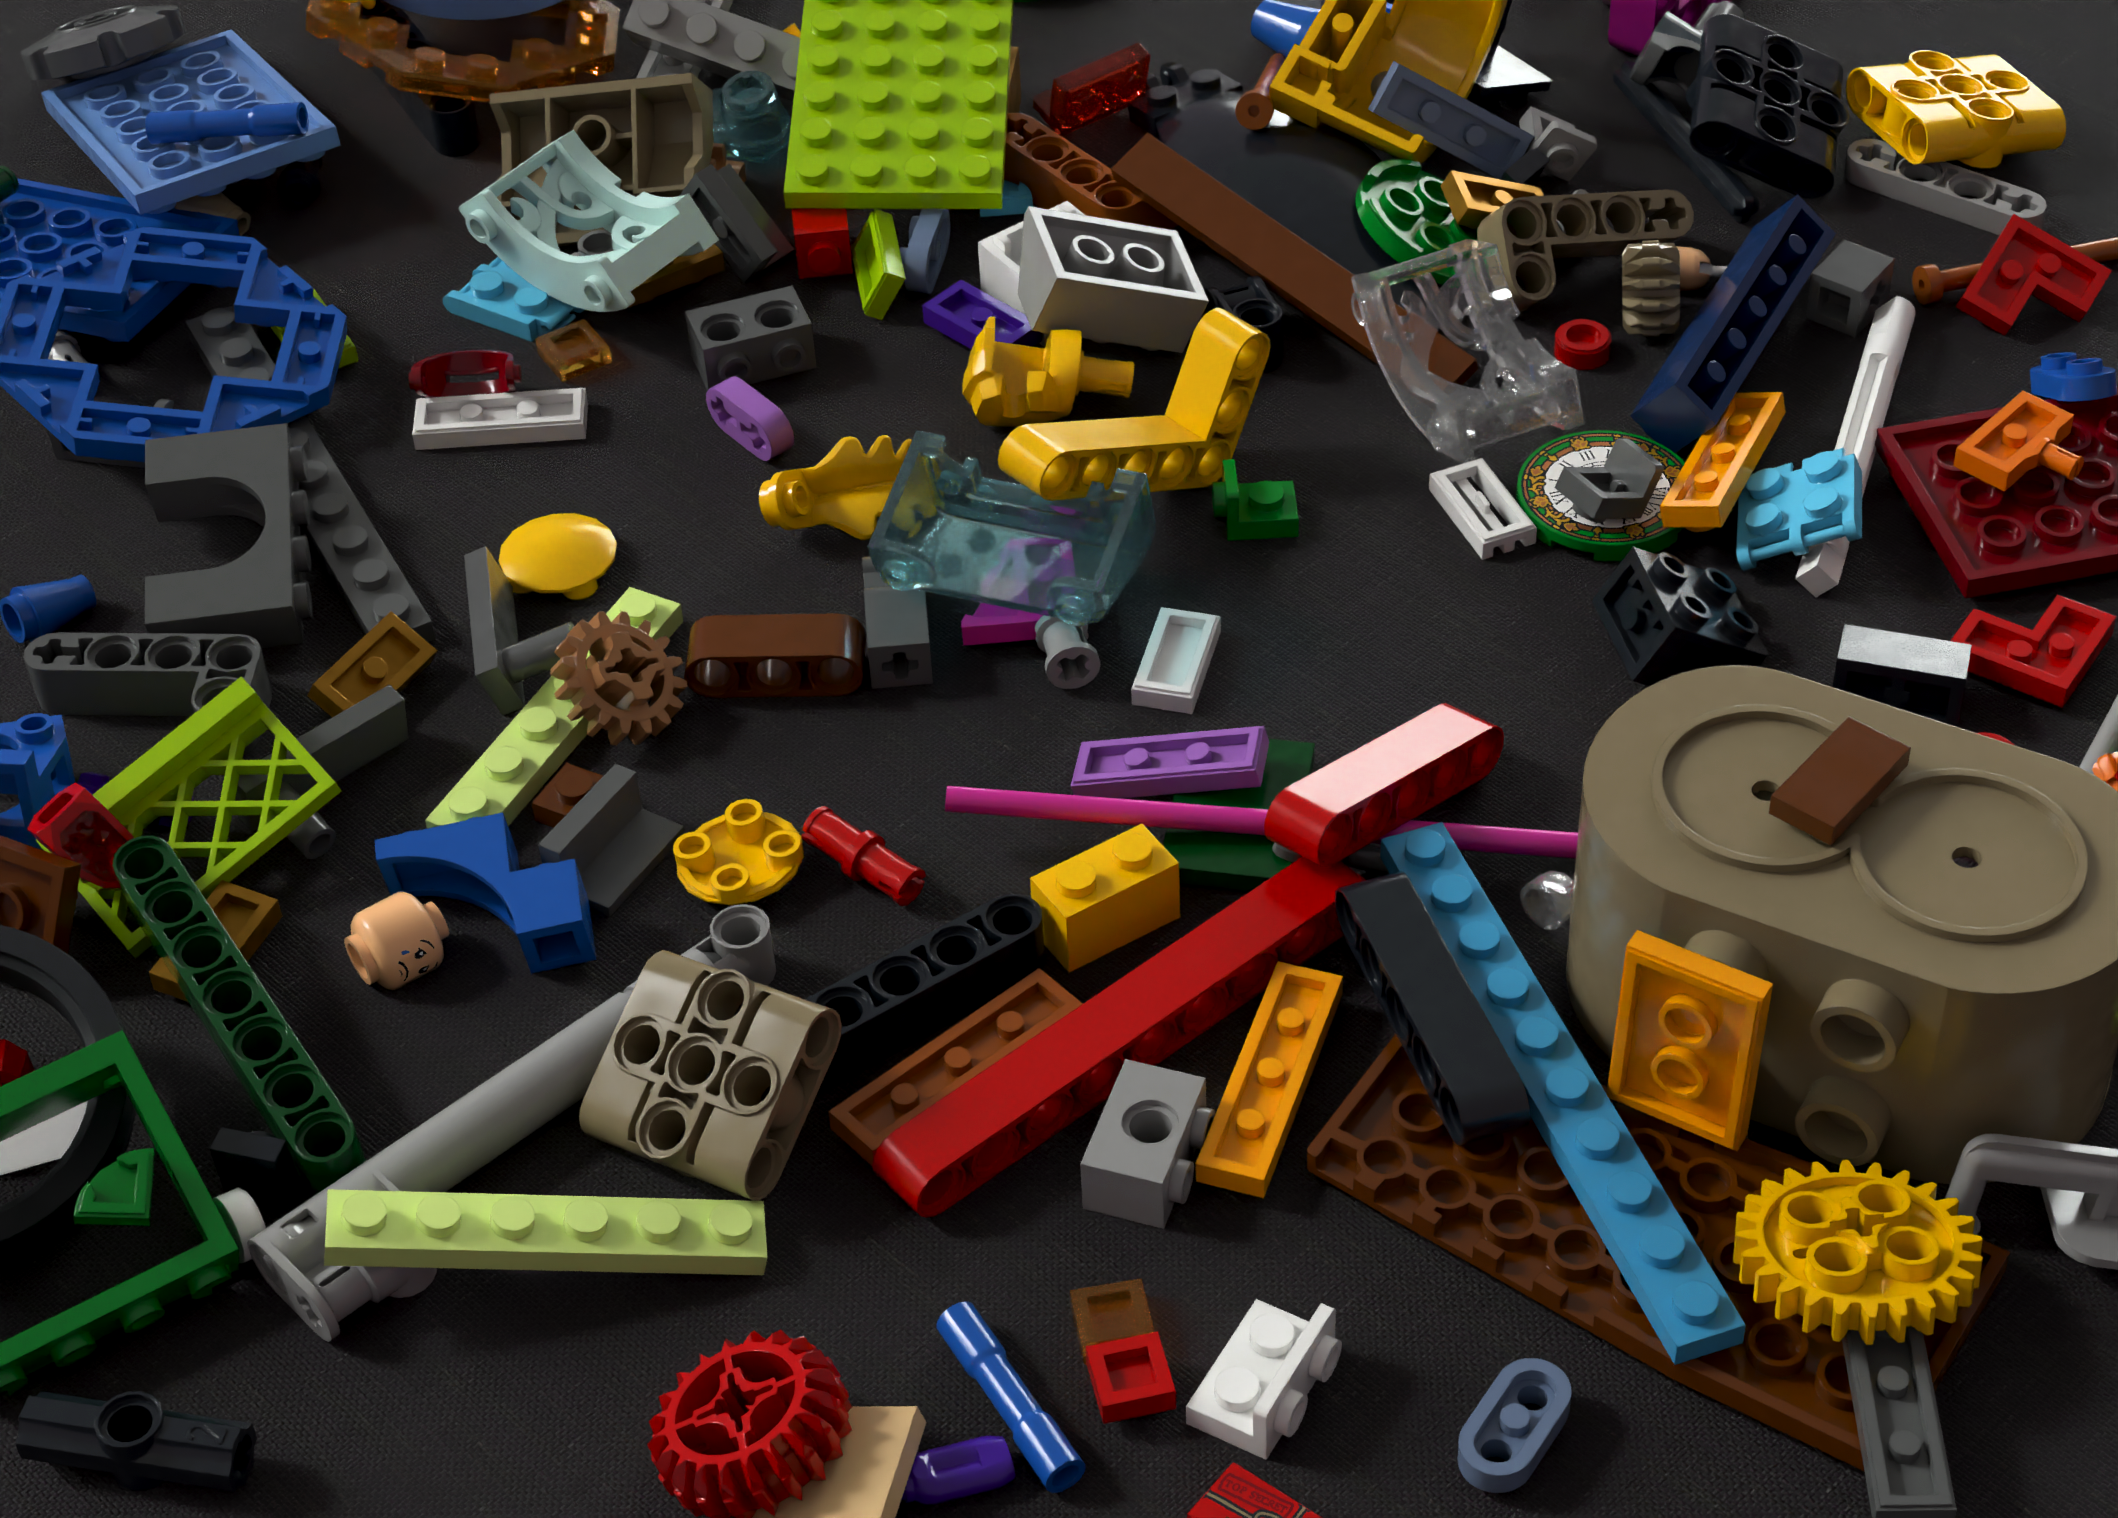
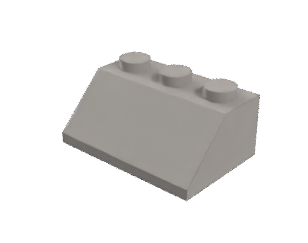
[1018,206,1209,353]

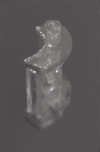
[1351,239,1585,463]

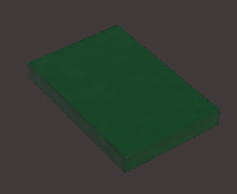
[1163,730,1315,892]

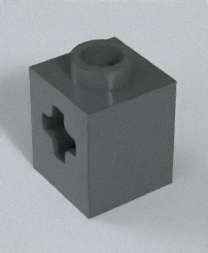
[1805,240,1895,337]

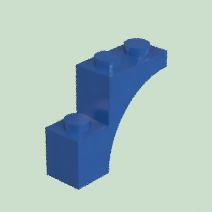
[375,813,596,974]

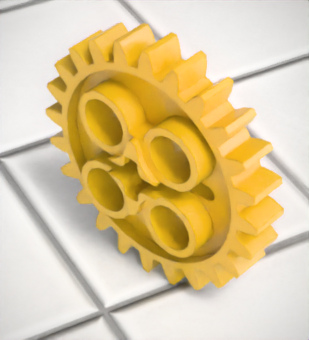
[1733,1160,1983,1345]

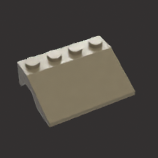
[490,73,714,246]

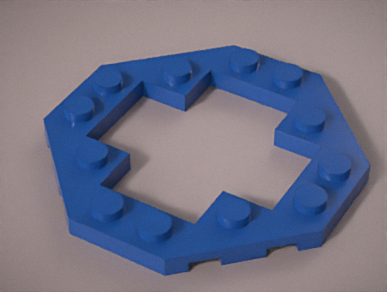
[0,226,347,462]

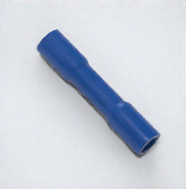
[145,102,309,144]
[936,1301,1085,1493]

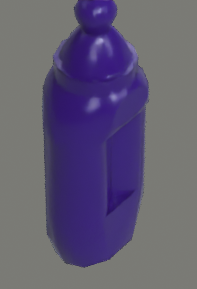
[901,1436,1015,1505]

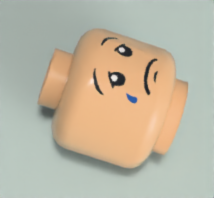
[344,892,449,990]

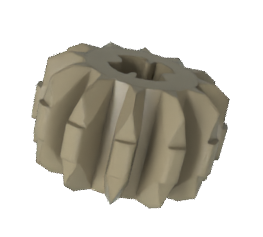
[1622,240,1680,337]

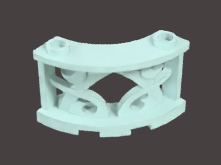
[459,129,719,312]

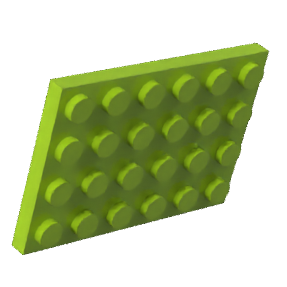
[783,0,1014,209]

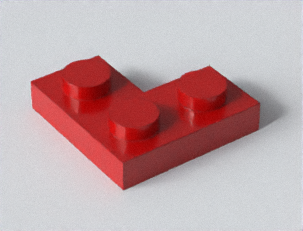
[1956,214,2112,336]
[1950,595,2117,708]

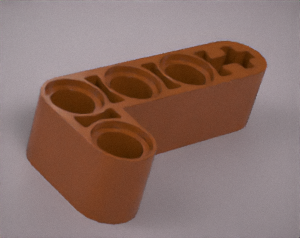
[1004,113,1178,230]

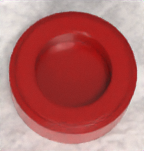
[1554,319,1612,370]

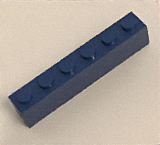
[1630,194,1836,453]

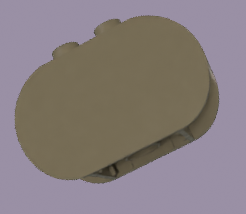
[1566,665,2118,1184]

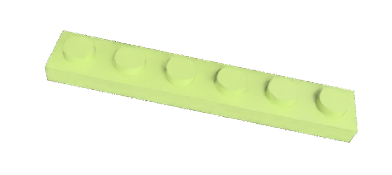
[425,587,683,828]
[324,1189,767,1275]

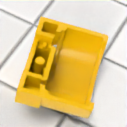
[1269,0,1507,164]

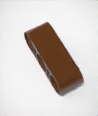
[684,613,867,698]

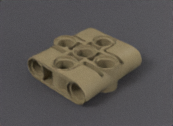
[579,950,842,1201]

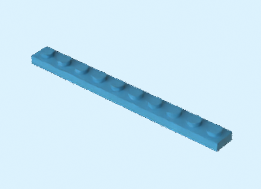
[1380,822,1746,1365]

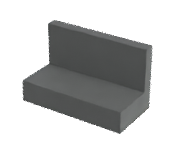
[679,163,794,283]
[538,764,685,917]

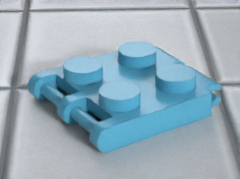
[443,257,585,342]
[1736,447,1862,571]

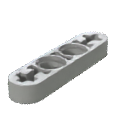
[1844,139,2047,235]

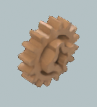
[550,611,687,745]

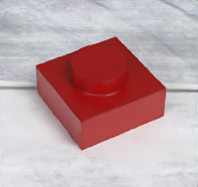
[1085,1331,1176,1424]

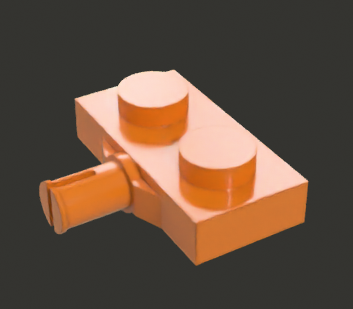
[1953,390,2084,492]

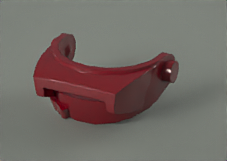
[409,350,522,397]

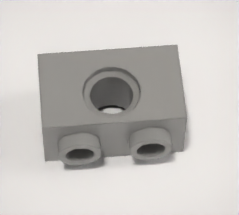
[1080,1059,1215,1229]

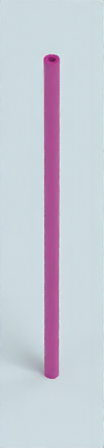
[945,786,1578,859]

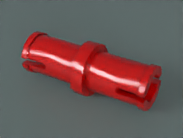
[801,806,926,906]

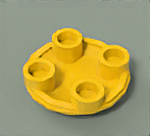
[499,513,617,600]
[673,799,804,905]

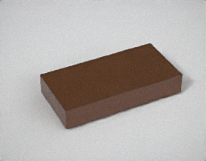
[1769,717,1911,845]

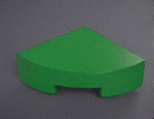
[73,1148,155,1226]

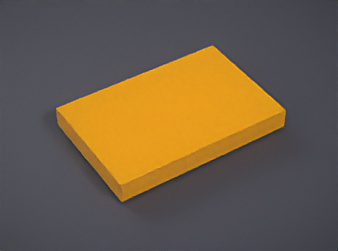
[1607,930,1773,1151]

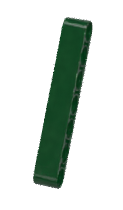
[112,836,366,1195]

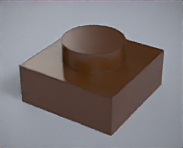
[532,763,603,828]

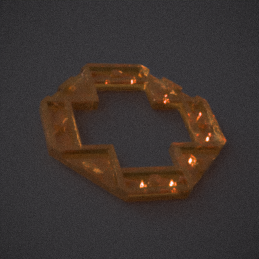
[305,0,620,102]

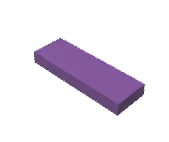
[1071,726,1270,798]

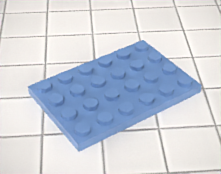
[41,29,341,215]

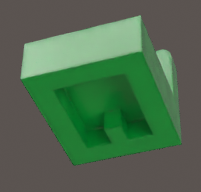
[1212,459,1299,541]

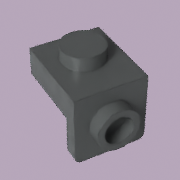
[1554,438,1664,523]

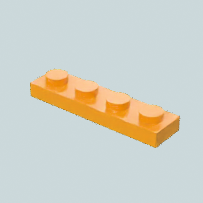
[1660,392,1786,532]
[1195,961,1343,1198]

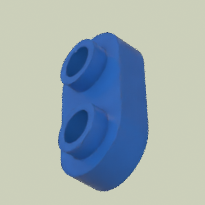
[2030,352,2117,402]

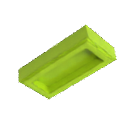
[851,209,906,320]

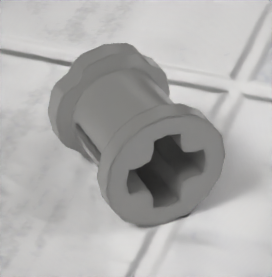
[1035,607,1101,689]

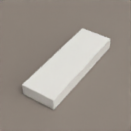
[412,388,588,450]

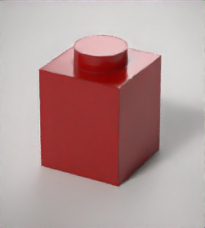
[791,208,853,279]

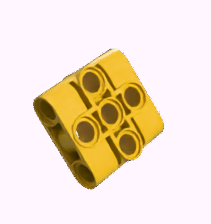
[1846,50,2066,168]

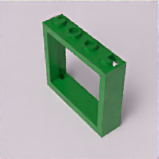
[0,1030,239,1395]

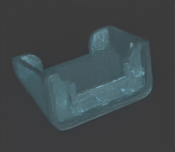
[867,430,1157,626]

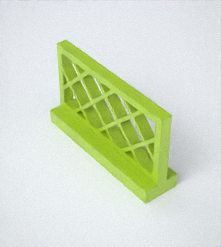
[36,676,341,958]

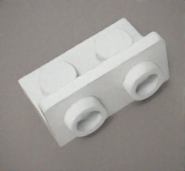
[1186,1299,1342,1460]

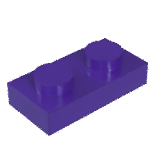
[922,280,1042,350]

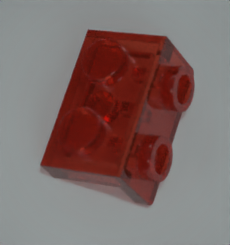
[1032,42,1151,136]

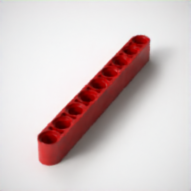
[872,856,1366,1218]

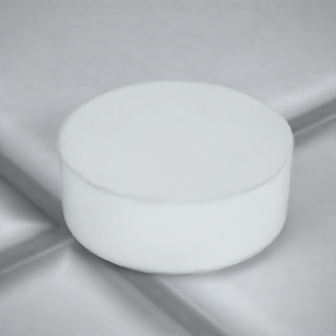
[213,1188,266,1264]

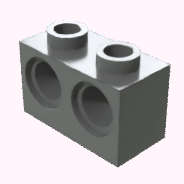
[685,285,816,391]

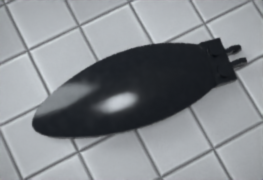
[1127,61,1448,332]

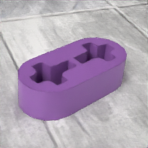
[706,376,794,461]

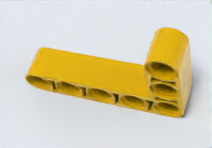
[998,308,1271,501]

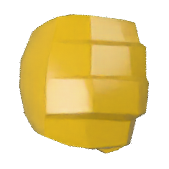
[962,317,1134,427]

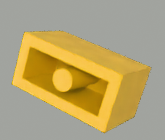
[1030,824,1180,973]

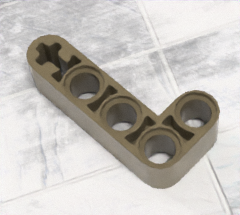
[1477,189,1694,315]

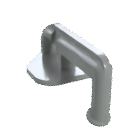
[1945,1134,2118,1270]

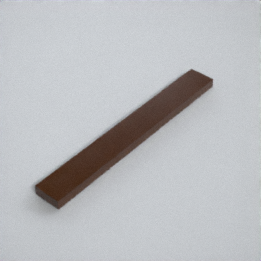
[1111,132,1478,408]

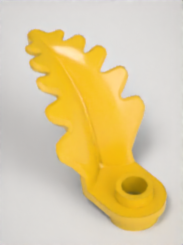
[759,435,949,540]

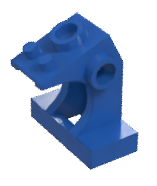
[0,713,76,851]

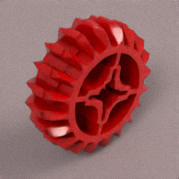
[647,1329,852,1518]

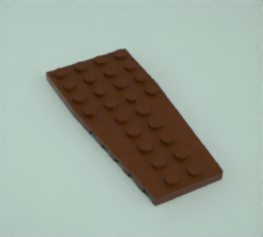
[1307,1034,2010,1471]

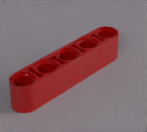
[1264,703,1504,867]

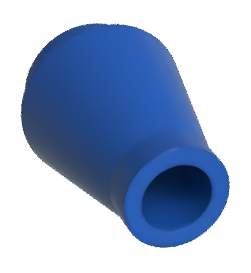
[0,574,96,643]

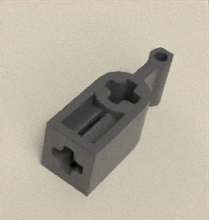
[862,552,933,689]

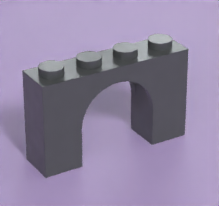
[145,423,313,648]

